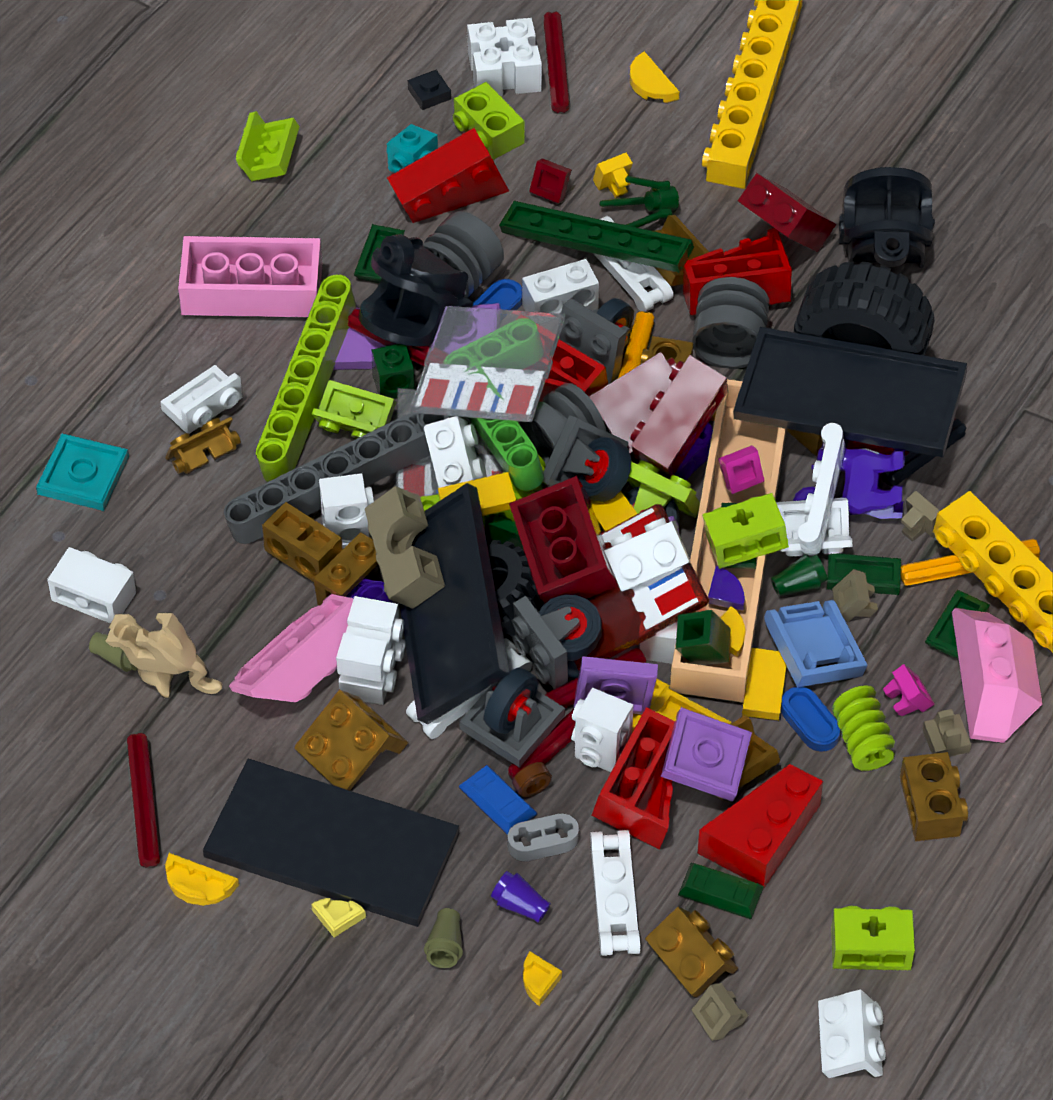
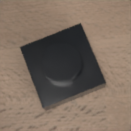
[407,69,451,110]

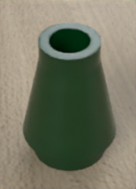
[771,554,828,598]

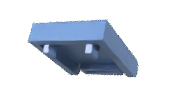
[764,600,868,688]

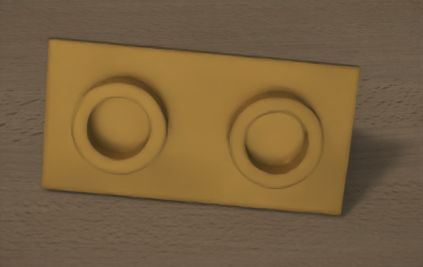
[165,417,241,474]

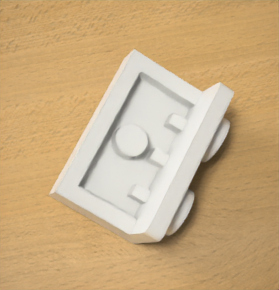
[160,365,242,434]
[424,416,487,488]
[776,498,853,556]
[604,517,691,591]
[818,989,886,1078]

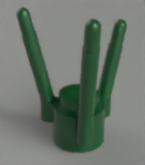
[599,176,679,228]

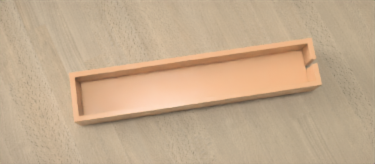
[670,379,787,703]

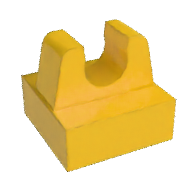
[593,152,633,198]

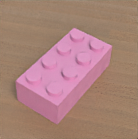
[178,236,322,317]

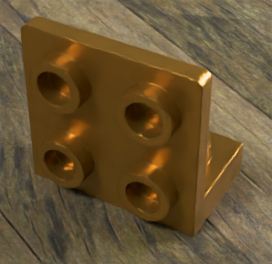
[295,689,409,791]

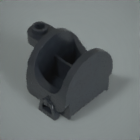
[839,167,935,268]
[358,234,473,346]

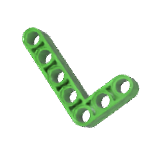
[444,321,545,491]

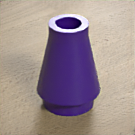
[491,871,551,923]

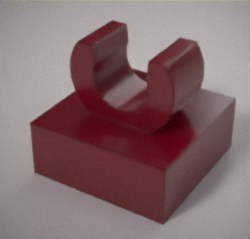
[529,158,572,203]

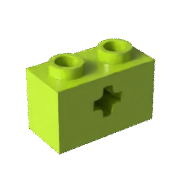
[702,493,789,569]
[831,906,915,970]

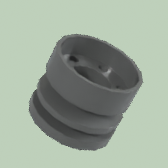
[423,211,504,298]
[692,277,770,369]
[515,383,606,468]

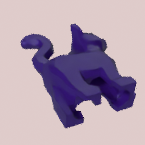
[793,444,905,519]

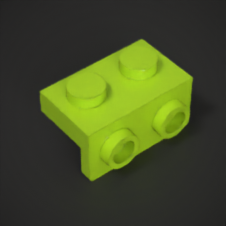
[236,111,300,181]
[311,380,397,439]

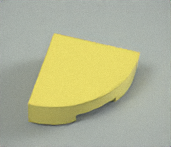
[311,898,366,937]

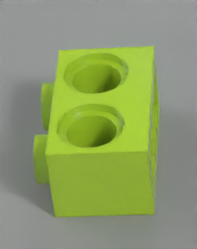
[453,82,525,160]

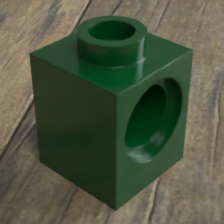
[371,344,414,399]

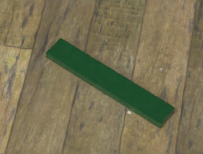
[499,201,694,273]

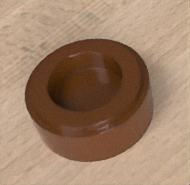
[512,762,552,797]

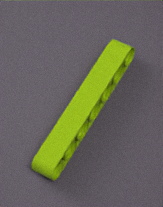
[256,275,356,482]

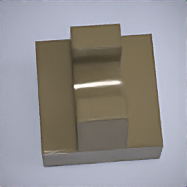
[901,491,940,542]
[832,569,878,622]
[922,709,971,757]
[692,983,749,1041]

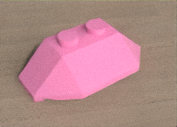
[229,594,353,702]
[952,608,1042,743]

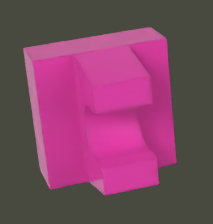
[718,445,765,494]
[883,664,934,717]

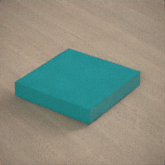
[36,433,129,511]

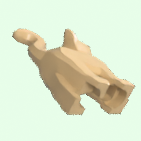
[106,613,223,698]

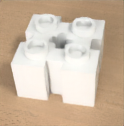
[467,18,542,96]
[336,596,405,705]

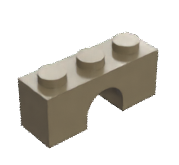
[364,486,445,609]

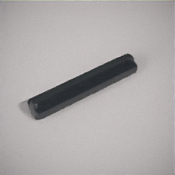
[882,418,967,487]

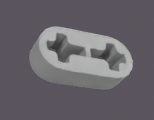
[508,814,579,861]

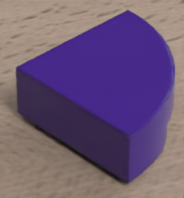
[707,566,745,611]

